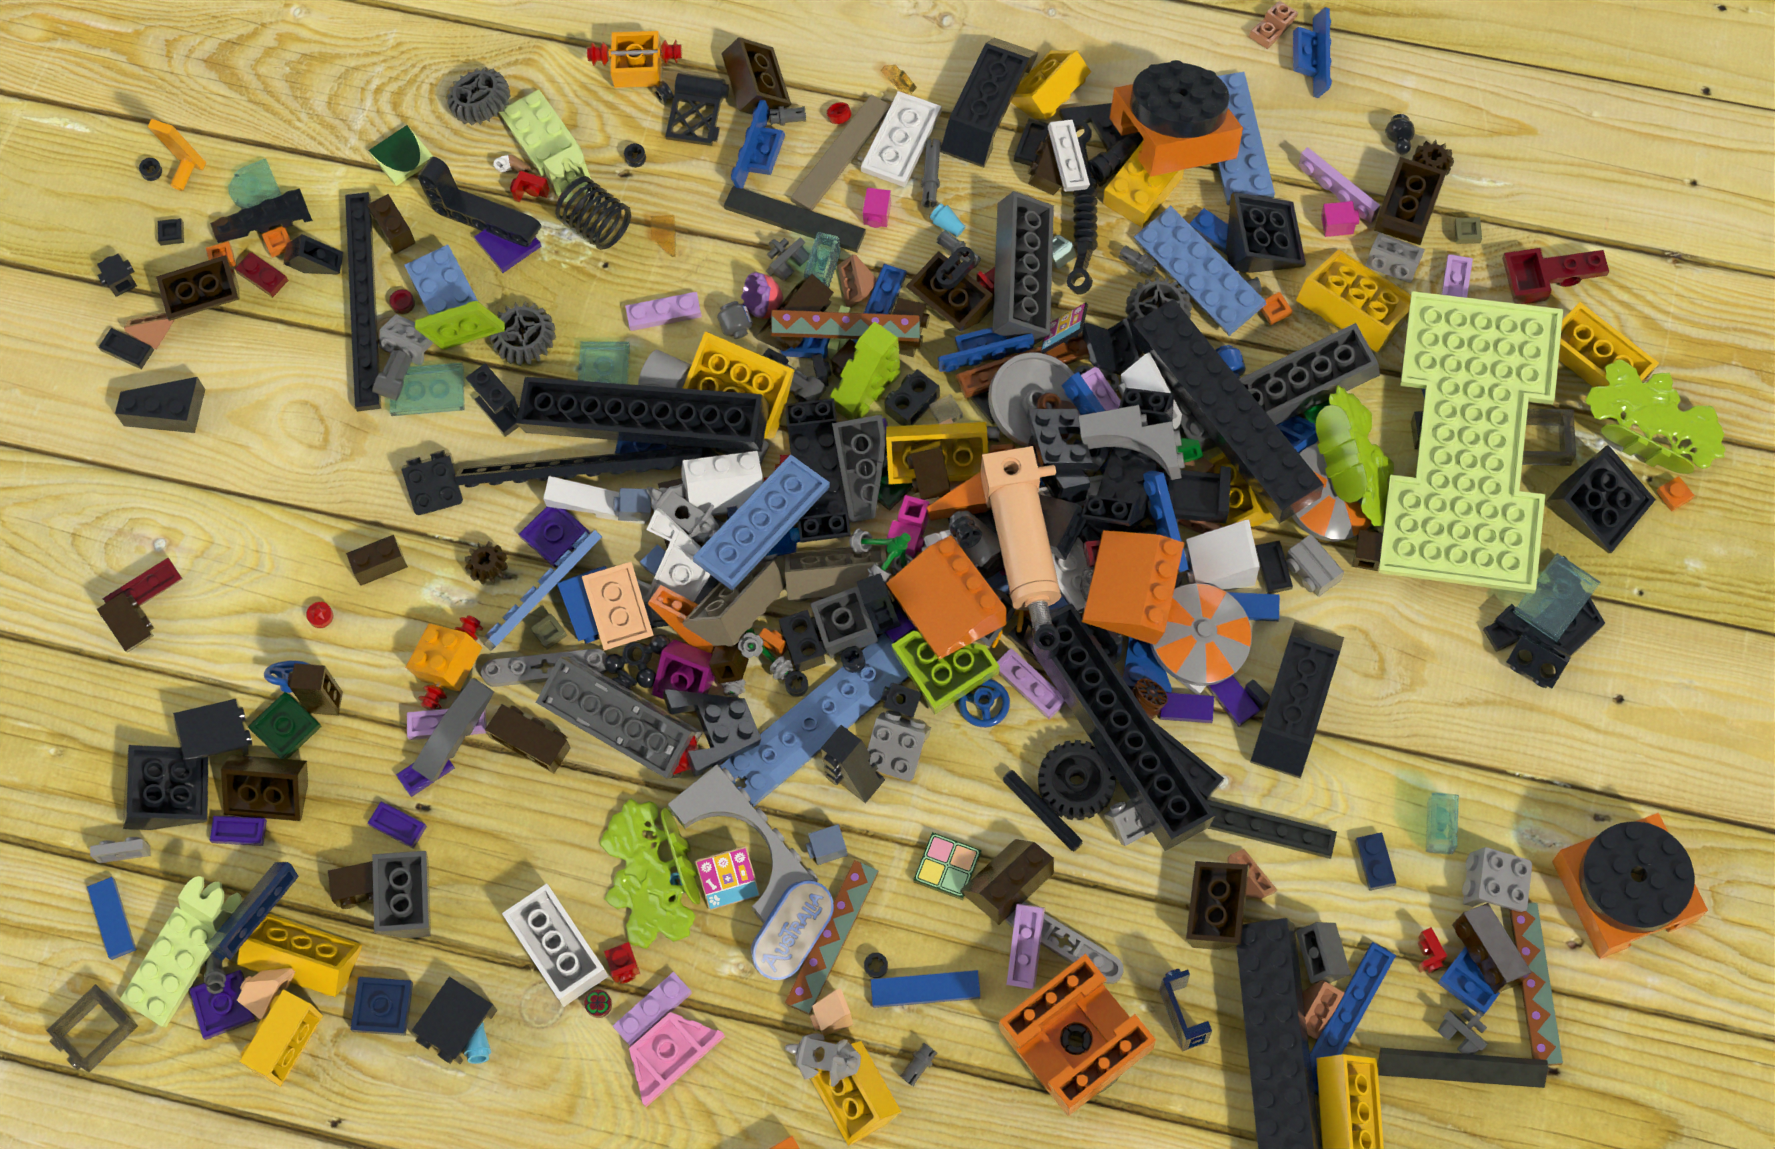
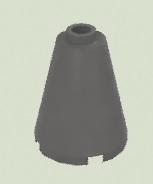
[949,510,1004,579]

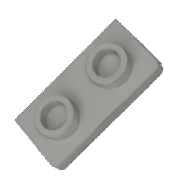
[1366,233,1425,283]
[379,314,433,366]
[1104,800,1152,846]

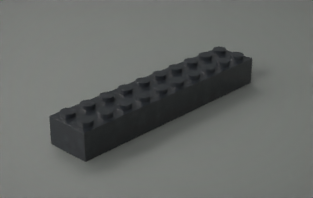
[1132,299,1324,524]
[516,377,770,452]
[1024,603,1216,851]
[1236,918,1321,1149]

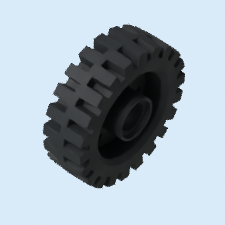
[1038,740,1116,820]

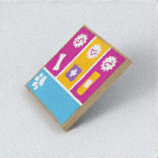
[695,846,760,911]

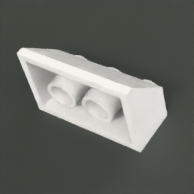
[1118,352,1182,431]
[681,451,763,516]

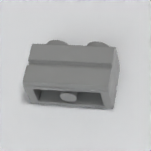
[1286,534,1344,596]

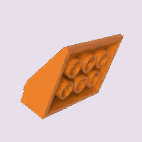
[1082,530,1184,645]
[886,535,1006,660]

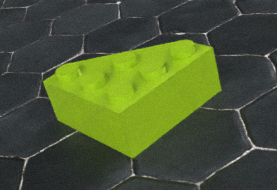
[830,321,901,420]
[891,631,1000,715]

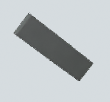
[412,678,494,782]

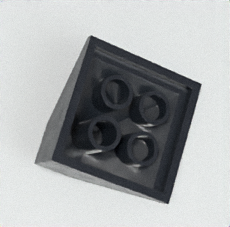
[1226,192,1306,273]
[1547,445,1656,553]
[123,745,208,830]

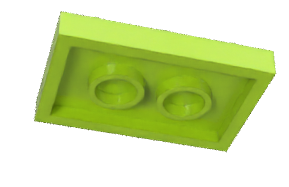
[415,301,505,350]

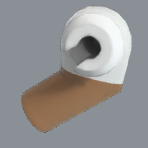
[494,154,531,173]

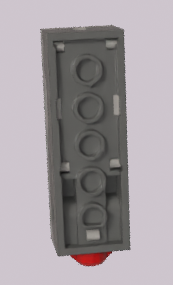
[535,657,703,779]

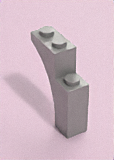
[1079,405,1185,480]

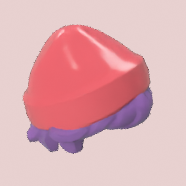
[741,272,783,319]

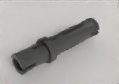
[921,139,941,208]

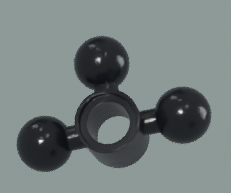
[604,634,670,688]

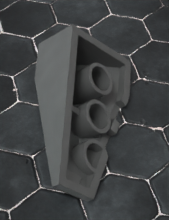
[832,415,886,522]

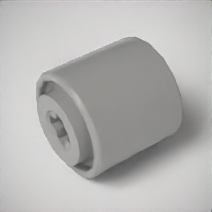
[638,349,691,388]

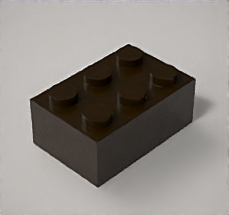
[1374,157,1447,245]

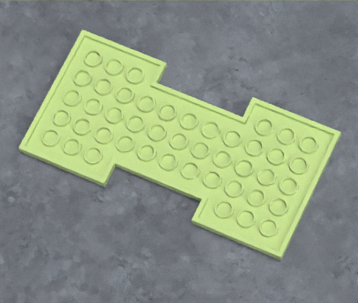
[1378,291,1563,594]

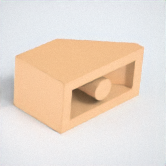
[237,968,295,1020]
[810,988,853,1036]

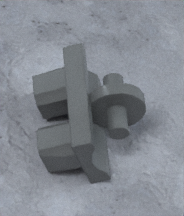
[766,237,810,281]
[1438,1009,1488,1054]

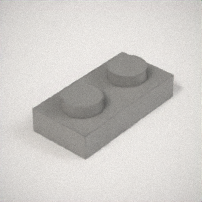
[90,837,151,863]

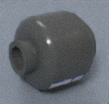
[717,301,753,339]

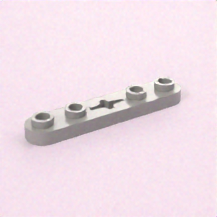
[481,649,607,687]
[1005,901,1124,984]

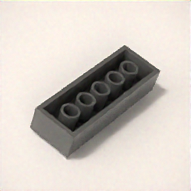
[993,191,1054,345]
[1239,323,1380,425]

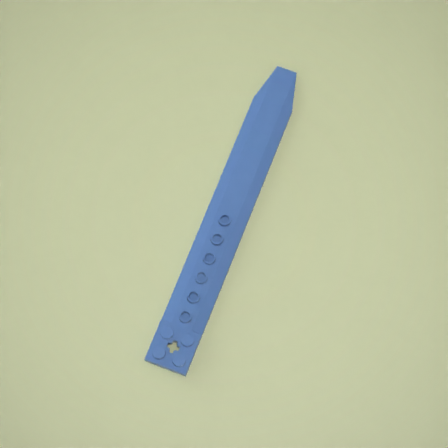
[719,570,1010,820]

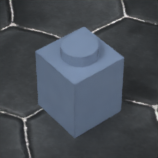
[613,488,651,521]
[806,824,848,865]

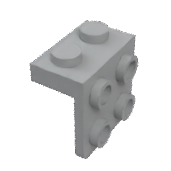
[868,711,932,781]
[1462,847,1532,912]

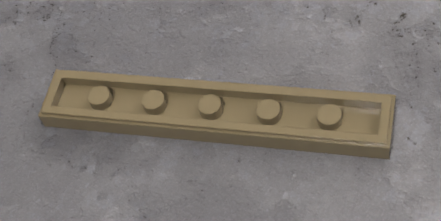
[791,94,891,211]

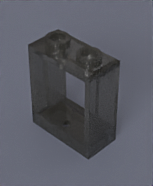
[1522,409,1576,466]
[46,984,138,1072]

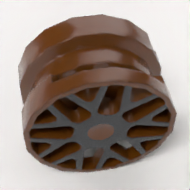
[1131,678,1168,719]

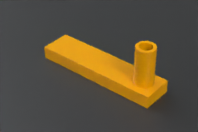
[148,118,206,191]

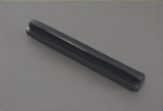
[1003,770,1083,852]

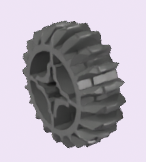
[447,67,511,126]
[1125,276,1192,323]
[490,301,556,366]

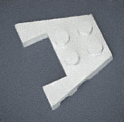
[637,508,710,602]

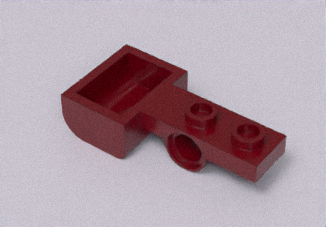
[1502,248,1609,304]

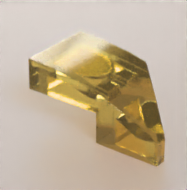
[881,65,917,94]
[650,215,676,257]

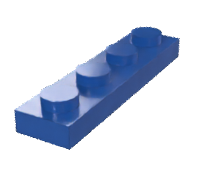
[1143,470,1189,572]

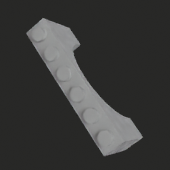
[668,765,819,924]

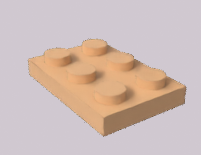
[582,562,654,650]

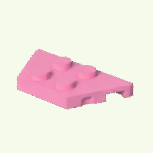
[629,1012,725,1107]

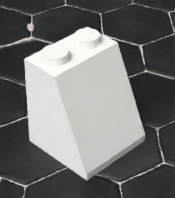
[1184,520,1260,591]

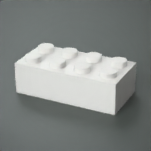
[502,884,609,1007]

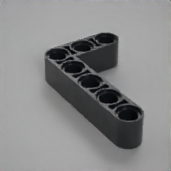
[417,157,542,247]

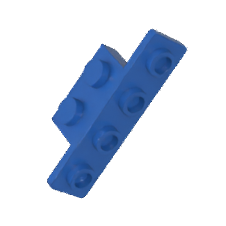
[1293,7,1332,98]
[731,100,785,189]
[938,327,1034,372]

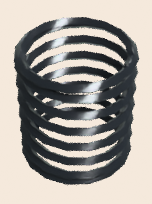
[555,176,631,250]

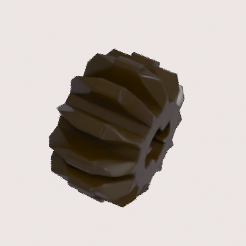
[1412,140,1454,176]
[465,541,508,585]

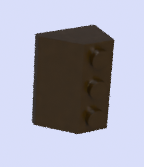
[721,37,791,114]
[906,251,994,331]
[156,255,240,321]
[755,274,834,351]
[221,755,308,821]
[960,839,1054,925]
[1186,861,1249,950]

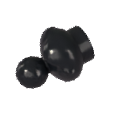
[1385,114,1415,155]

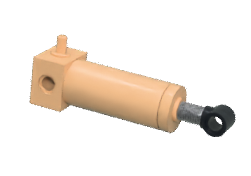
[981,446,1061,660]

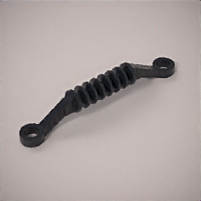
[1066,121,1098,295]

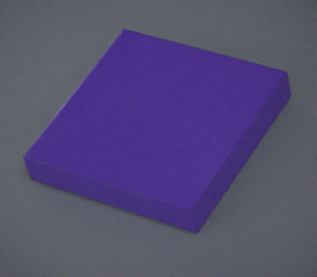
[474,229,542,273]
[518,507,590,568]
[189,970,257,1040]

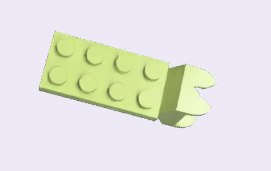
[499,89,592,205]
[120,876,242,1027]

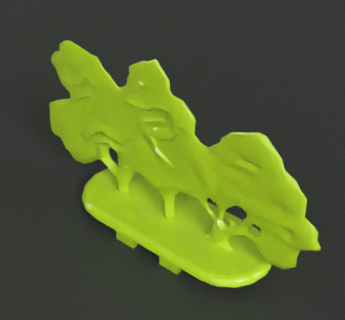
[1585,359,1726,474]
[1315,385,1394,526]
[600,798,700,949]

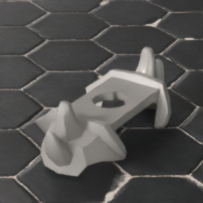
[646,484,719,543]
[785,1033,861,1087]

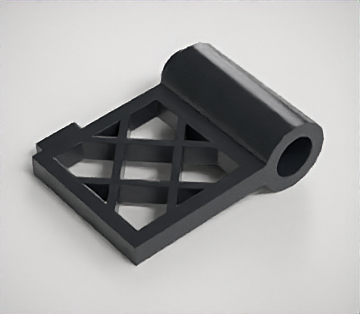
[665,73,729,146]

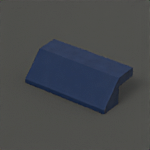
[206,862,299,961]

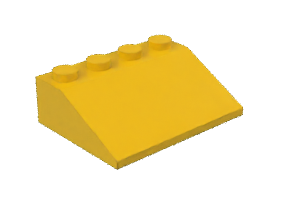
[1296,249,1411,353]
[683,331,795,439]

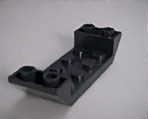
[940,37,1038,168]
[1081,388,1174,526]
[785,398,851,543]
[1250,622,1344,779]

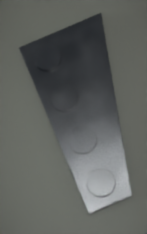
[210,188,313,243]

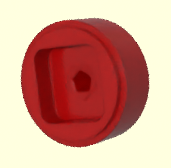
[827,102,852,124]
[306,602,334,628]

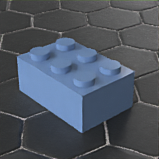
[404,245,478,315]

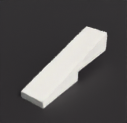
[543,476,646,524]

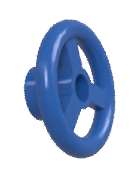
[264,660,309,693]
[958,679,1010,728]

